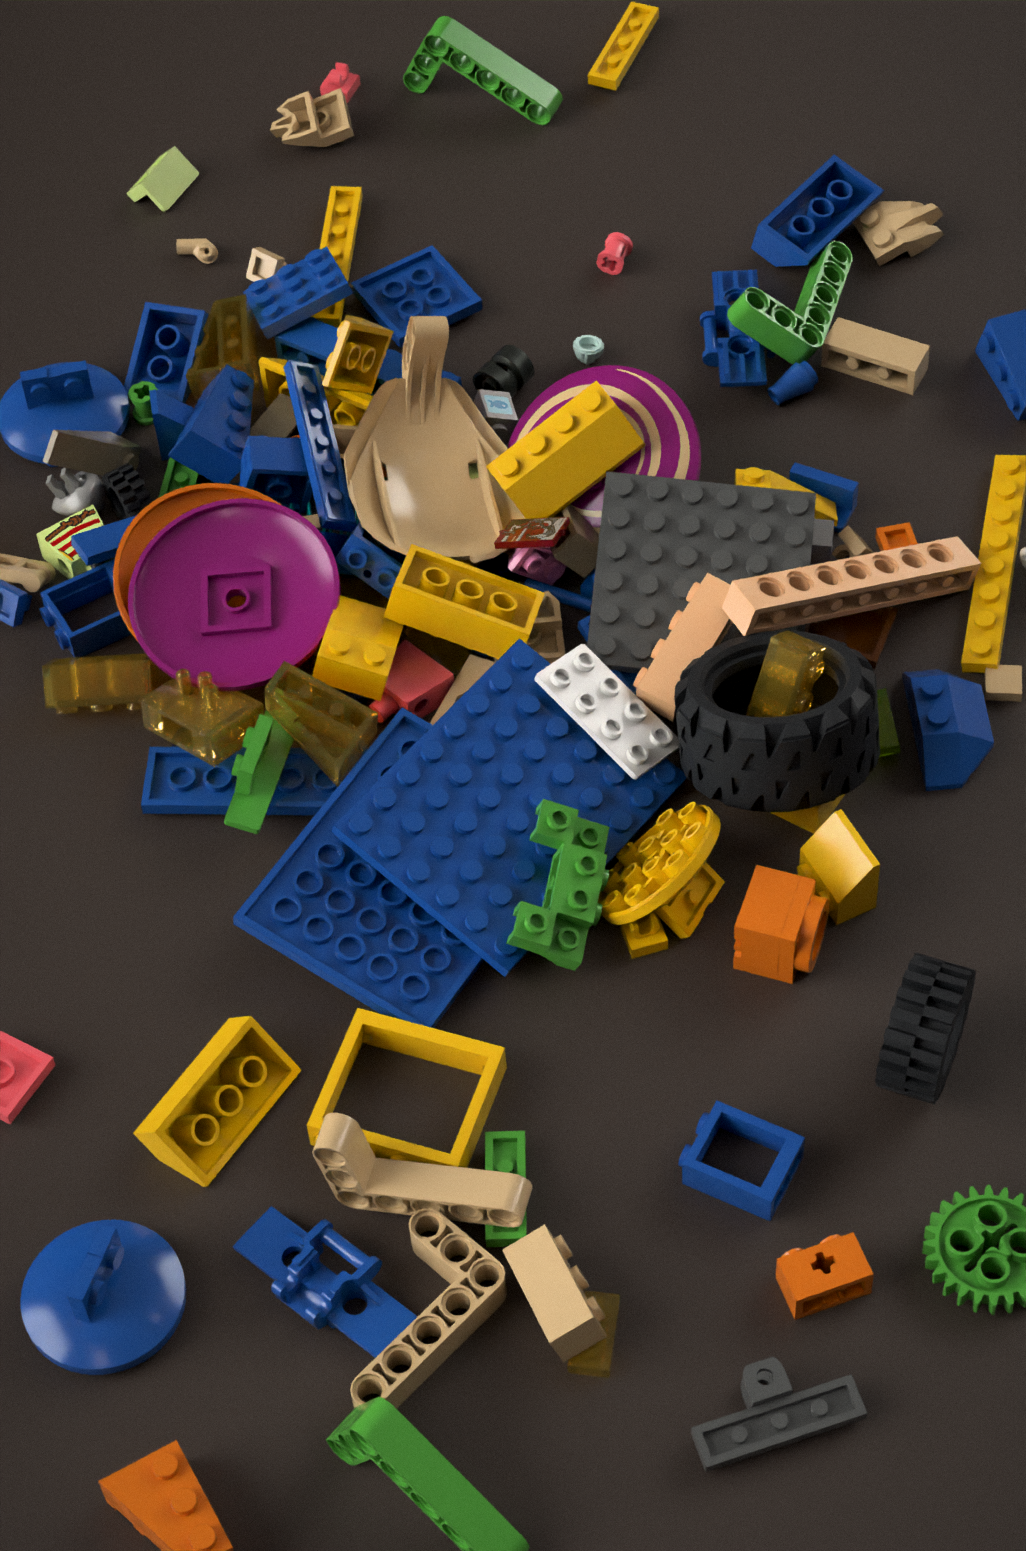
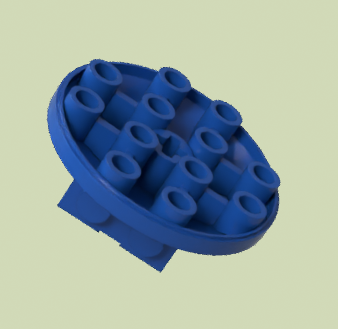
[0,360,130,467]
[20,1220,187,1375]

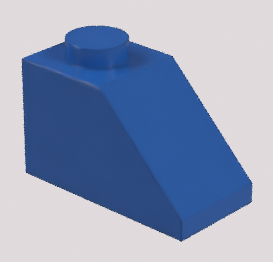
[149,389,194,460]

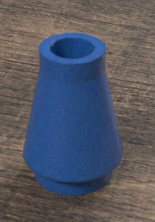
[767,361,818,405]

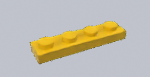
[588,1,659,91]

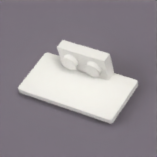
[534,644,679,780]

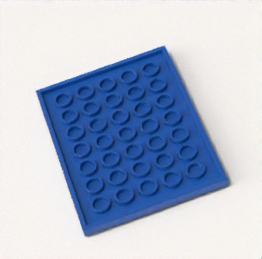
[331,638,686,977]
[233,708,484,1028]

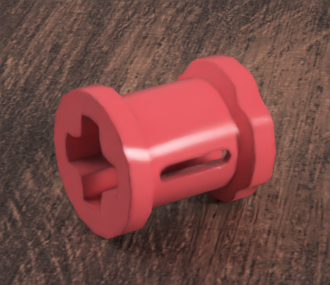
[596,232,633,275]

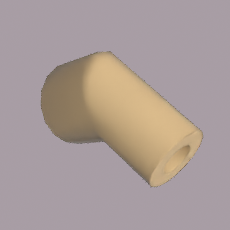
[176,238,218,264]

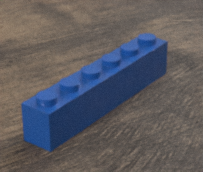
[274,317,462,396]

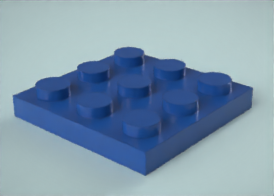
[350,245,483,348]
[243,247,353,340]

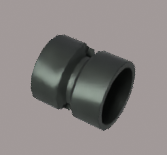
[473,344,535,398]

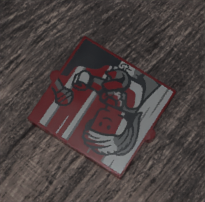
[494,517,570,549]

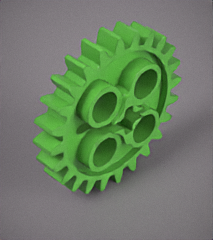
[922,1185,1026,1315]

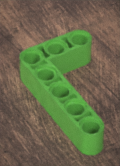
[403,16,563,125]
[727,241,853,364]
[326,1397,530,1551]

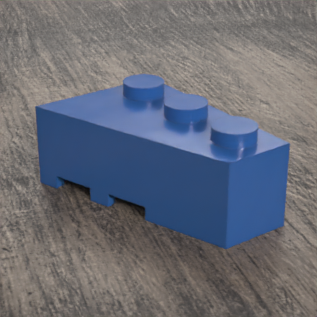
[975,309,1026,421]

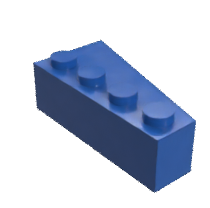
[168,364,254,484]

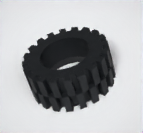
[875,953,976,1105]

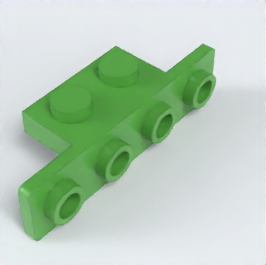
[224,710,300,834]

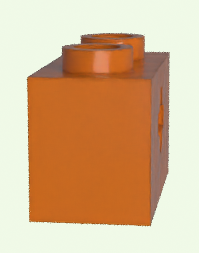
[776,1232,874,1320]

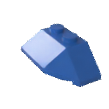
[902,669,994,791]

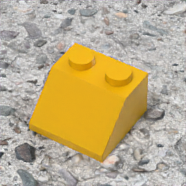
[797,809,880,925]

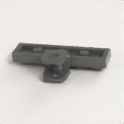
[691,1357,868,1473]

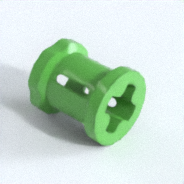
[128,381,158,426]

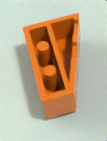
[98,1440,234,1551]

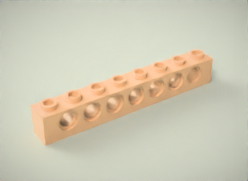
[722,536,981,636]

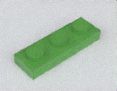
[485,1131,527,1247]

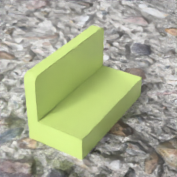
[126,146,199,212]

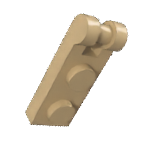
[0,553,56,592]

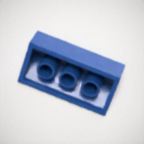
[751,155,884,267]

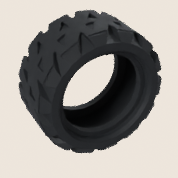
[674,630,880,812]

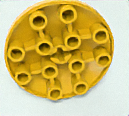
[598,802,725,939]

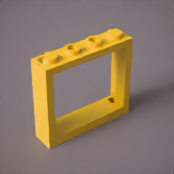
[307,1008,507,1168]

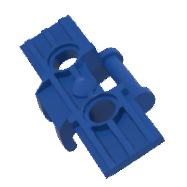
[700,270,776,387]
[233,1206,418,1358]

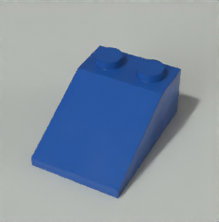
[124,302,217,403]

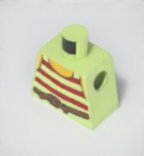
[36,505,115,579]

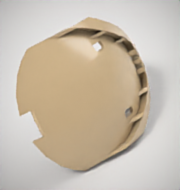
[344,316,526,564]

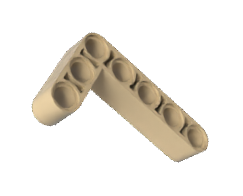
[312,1113,533,1228]
[350,1208,507,1409]

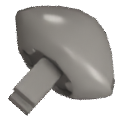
[46,468,105,517]

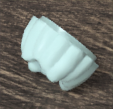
[573,335,604,365]

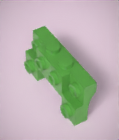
[506,799,610,971]

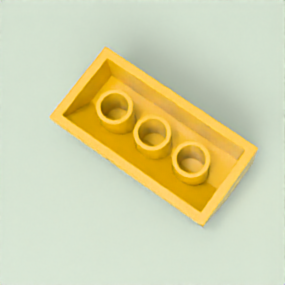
[258,357,373,426]
[486,380,646,519]
[384,544,545,659]
[133,1016,301,1187]

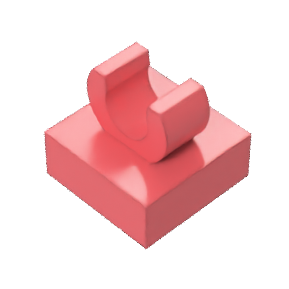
[320,62,360,103]

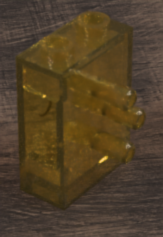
[140,669,264,767]

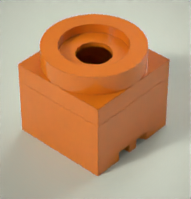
[733,865,830,984]

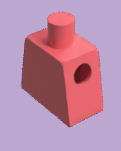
[368,639,455,723]

